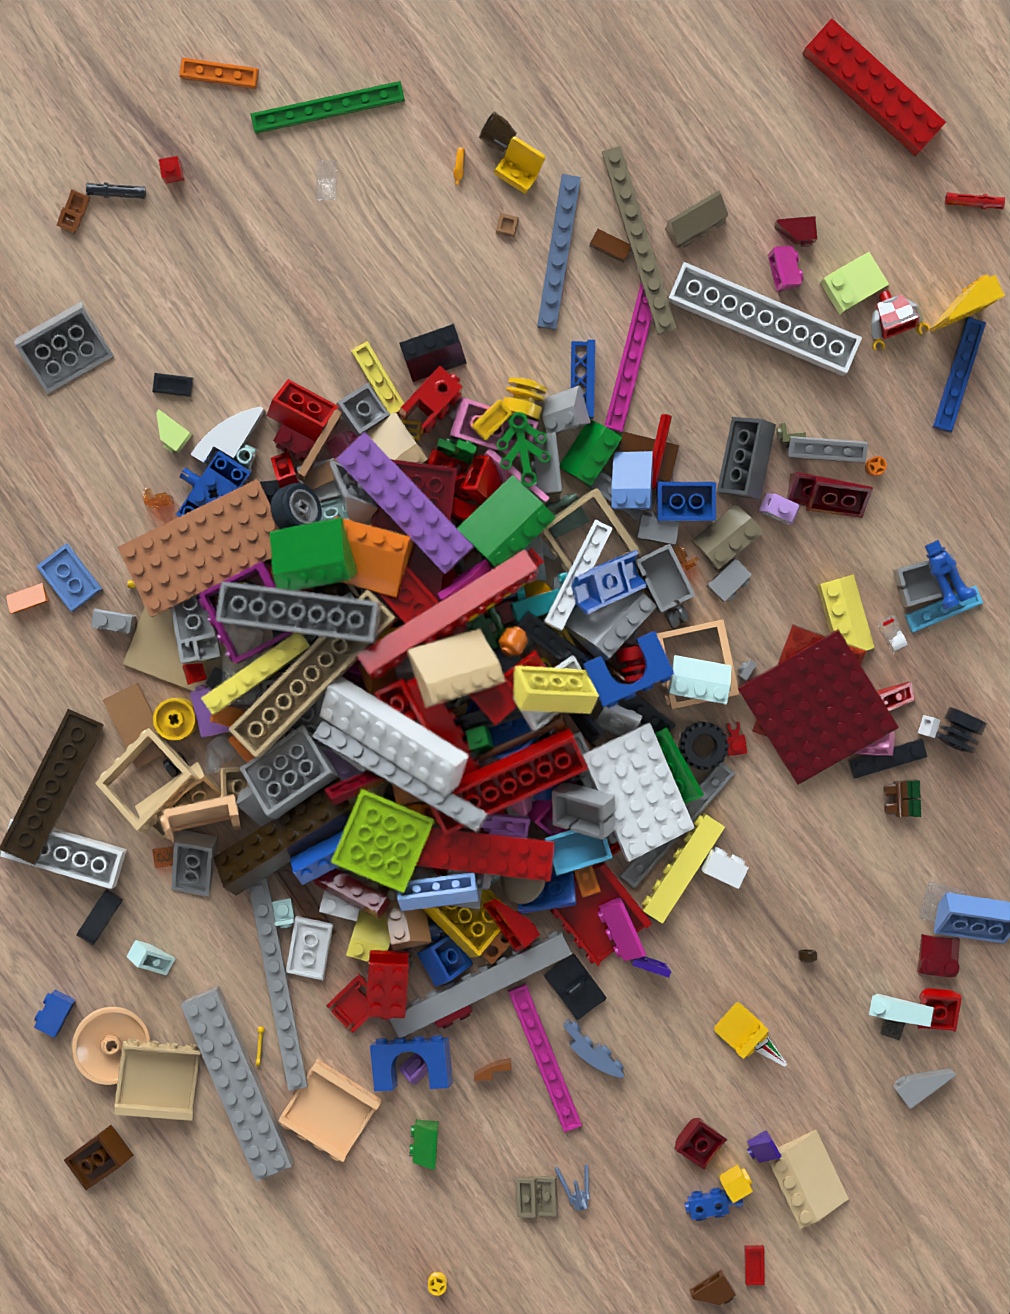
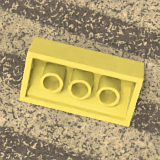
[817,574,875,655]
[514,666,599,714]

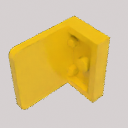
[493,137,546,194]
[714,1002,769,1059]

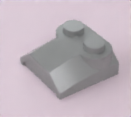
[336,383,390,436]

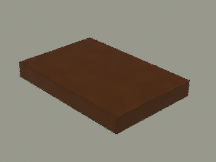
[618,432,679,482]

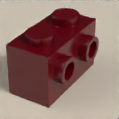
[273,424,316,462]

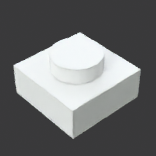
[918,715,940,738]

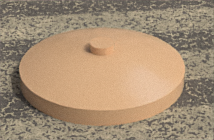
[71,1007,150,1085]

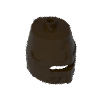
[478,111,517,152]

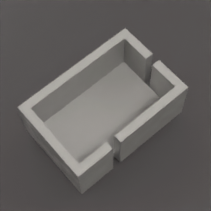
[635,544,696,613]
[892,553,958,607]
[552,782,615,840]

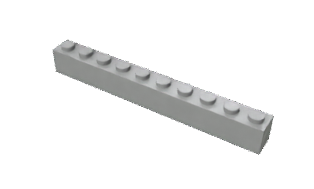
[390,930,572,1039]

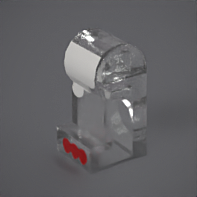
[876,615,908,653]

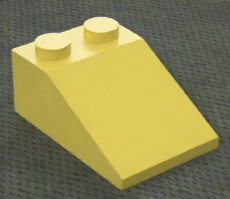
[346,910,391,962]

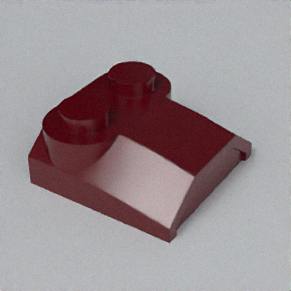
[917,934,960,978]
[674,1118,728,1170]

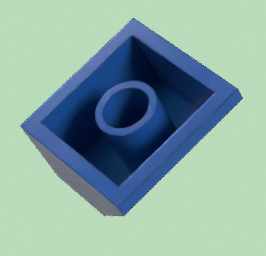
[417,935,473,987]

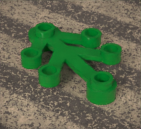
[497,412,550,487]

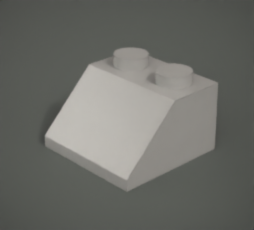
[542,386,591,434]

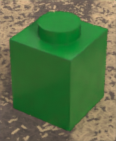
[466,726,494,754]

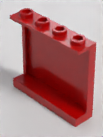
[550,862,652,966]

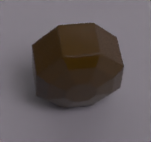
[798,949,817,963]

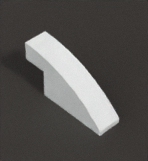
[190,407,266,464]

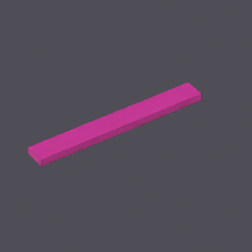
[604,284,652,433]
[508,983,582,1133]

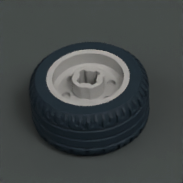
[270,483,322,529]

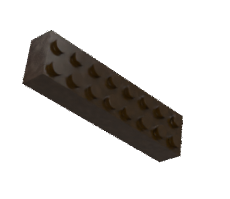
[213,777,357,896]

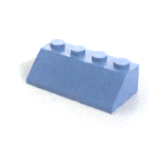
[934,893,1010,944]

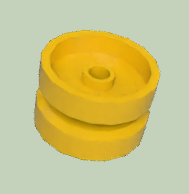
[153,697,198,740]

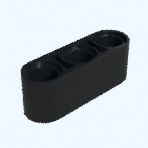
[76,889,123,946]

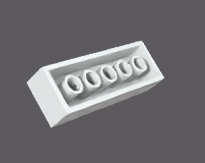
[0,818,127,889]

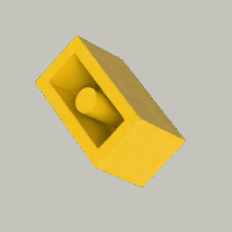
[719,1164,753,1203]

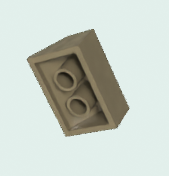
[665,191,728,248]
[692,504,763,570]

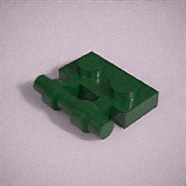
[466,606,507,650]

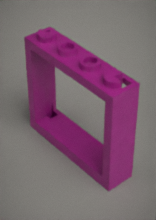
[199,561,295,664]

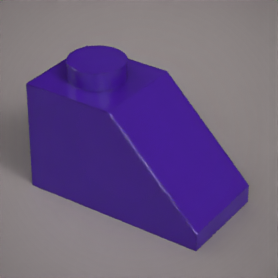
[747,1130,782,1163]

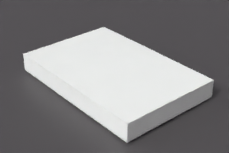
[286,916,334,981]

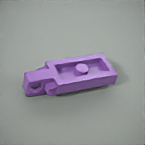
[481,813,530,838]

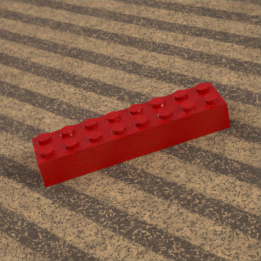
[802,18,946,157]
[430,728,588,835]
[415,827,555,881]

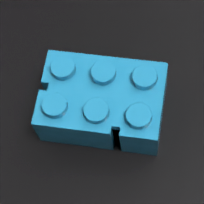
[544,830,613,876]

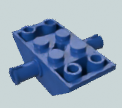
[176,451,251,517]

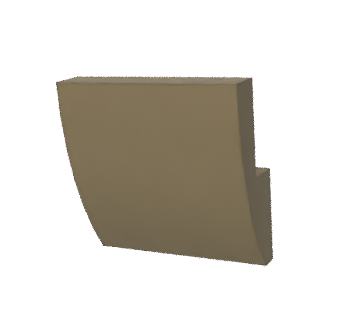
[516,1176,558,1218]

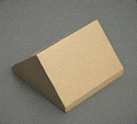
[220,766,249,806]

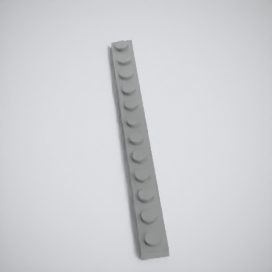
[249,877,308,1091]

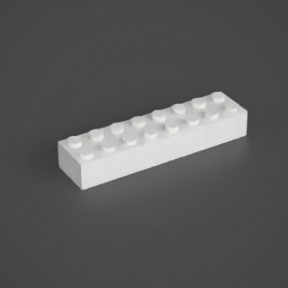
[320,676,468,796]

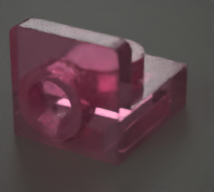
[327,431,358,459]

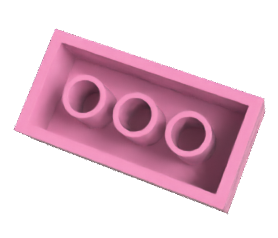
[450,398,538,458]

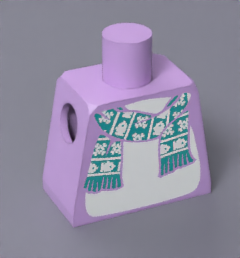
[758,494,800,526]

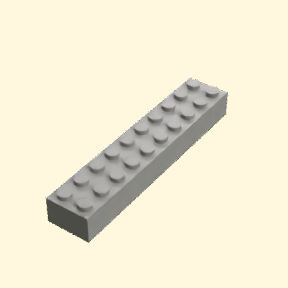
[181,986,294,1181]

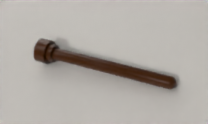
[478,713,567,761]

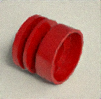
[615,645,645,683]

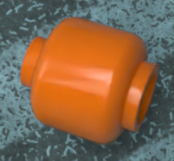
[499,626,528,656]

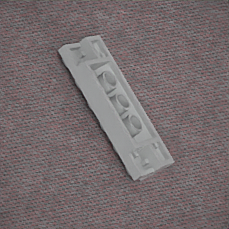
[171,595,222,664]

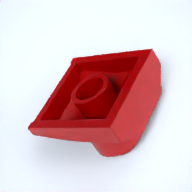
[917,988,962,1032]

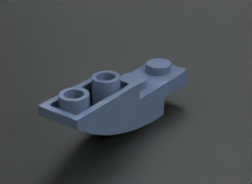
[563,1018,625,1078]

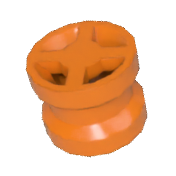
[865,456,887,476]

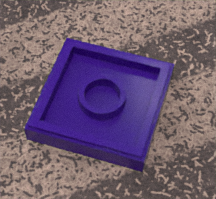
[630,956,671,978]

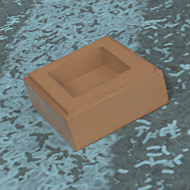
[496,213,519,237]

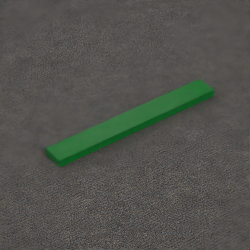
[250,81,405,134]

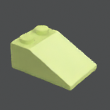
[820,252,889,315]

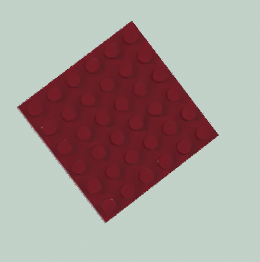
[738,629,899,785]

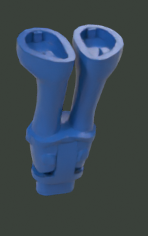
[924,540,977,610]

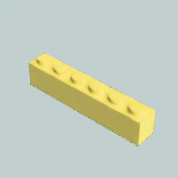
[201,633,310,715]
[641,813,725,924]

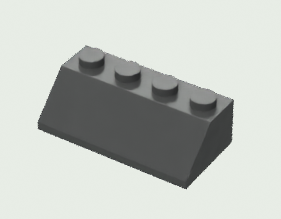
[717,417,776,500]

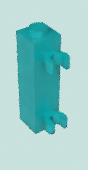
[510,572,576,622]

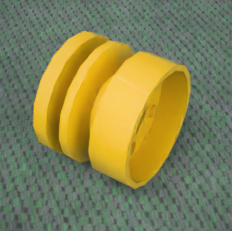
[502,377,547,421]

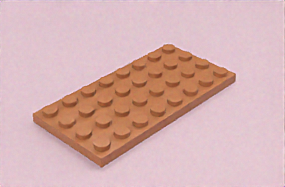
[118,479,279,617]

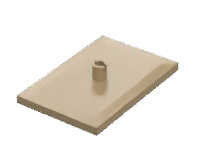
[123,607,258,705]

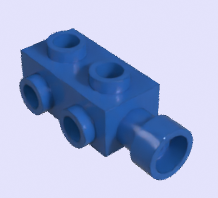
[685,1188,744,1221]

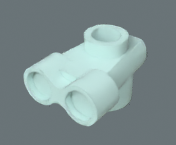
[232,443,257,472]

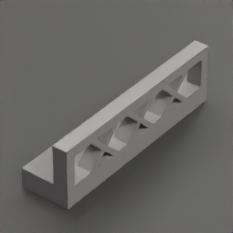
[786,436,868,462]

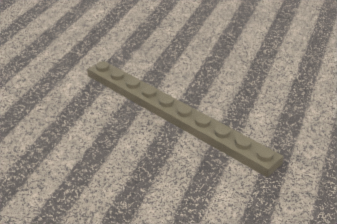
[602,146,676,335]

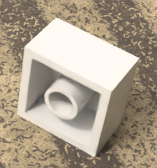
[699,846,748,889]

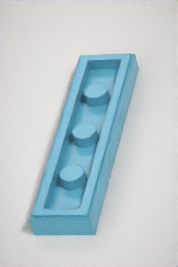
[904,586,983,633]

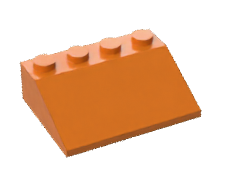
[335,517,414,598]

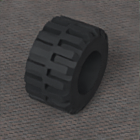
[679,721,729,771]

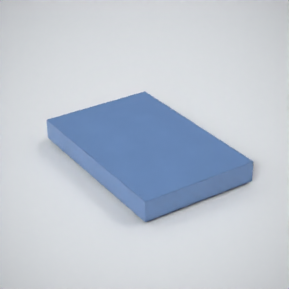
[36,543,103,612]

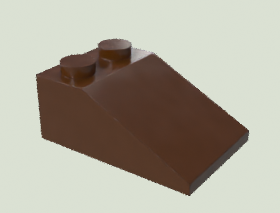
[64,1125,134,1191]

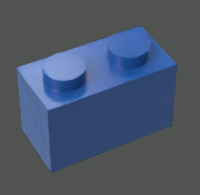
[34,990,76,1038]

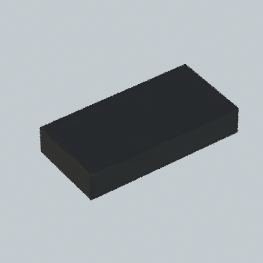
[152,373,194,397]

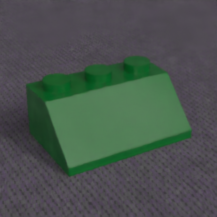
[559,419,623,488]

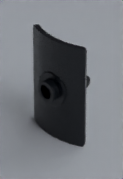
[544,954,607,1020]

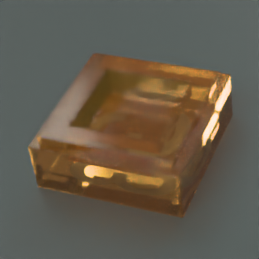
[152,846,173,868]

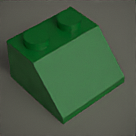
[409,1120,439,1170]

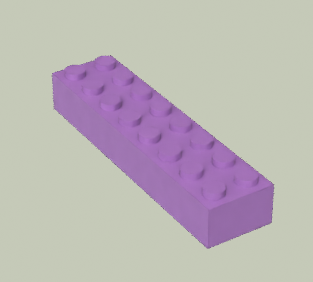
[336,432,474,574]

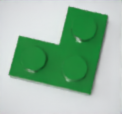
[436,438,477,465]

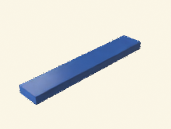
[932,317,986,433]

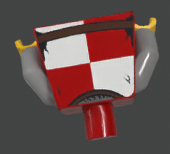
[871,291,930,351]

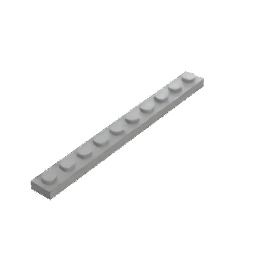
[312,720,488,832]

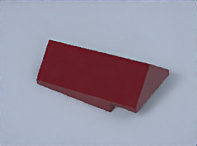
[787,472,873,518]

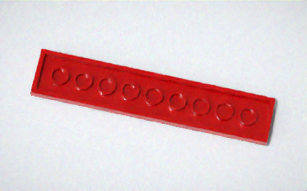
[378,566,517,726]

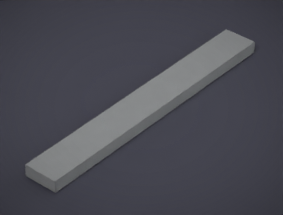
[620,762,735,888]

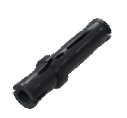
[86,182,146,199]

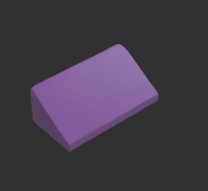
[399,1053,428,1084]

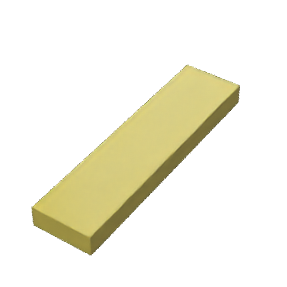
[351,341,404,415]

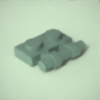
[546,493,589,539]

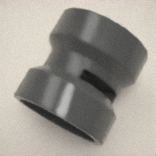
[664,604,690,630]

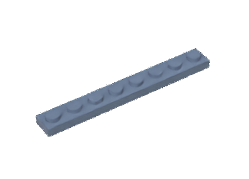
[537,174,581,330]

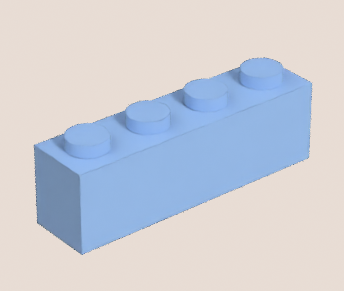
[397,873,479,911]

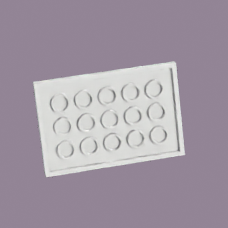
[582,723,695,861]

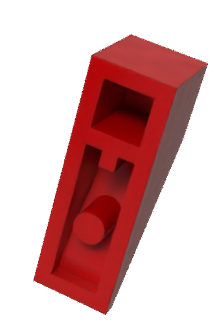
[877,682,915,711]
[483,898,540,952]

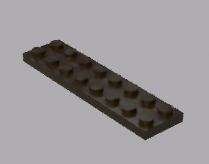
[0,709,104,865]

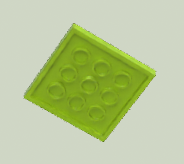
[331,789,435,893]

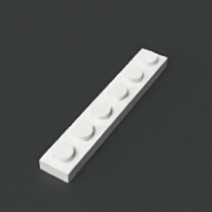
[544,520,613,631]

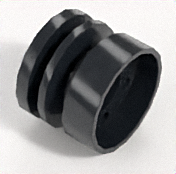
[936,707,987,754]

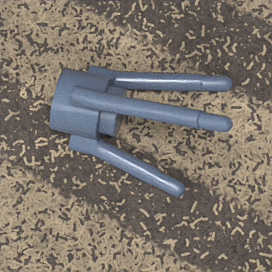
[555,1164,590,1211]

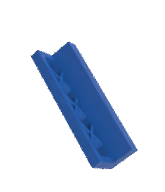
[571,339,595,419]

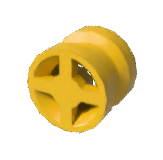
[428,1272,447,1296]

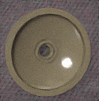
[501,876,546,904]

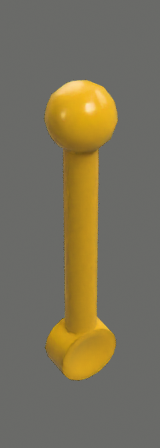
[256,1026,265,1066]

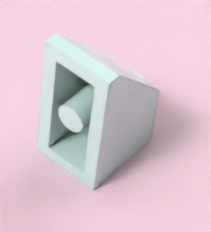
[126,940,175,975]

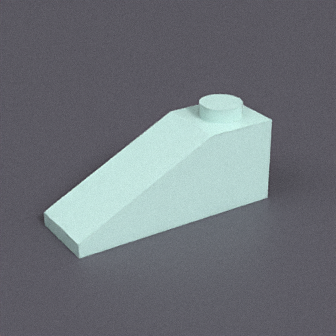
[869,994,934,1027]

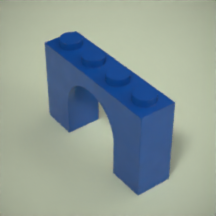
[583,631,675,708]
[370,1035,453,1091]

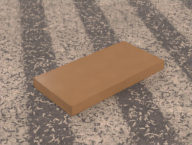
[103,683,167,769]

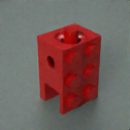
[399,366,463,436]
[366,950,409,1020]

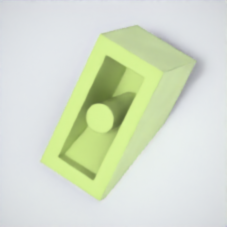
[156,409,193,453]

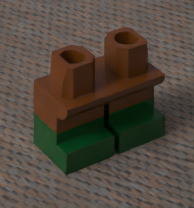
[883,779,922,817]

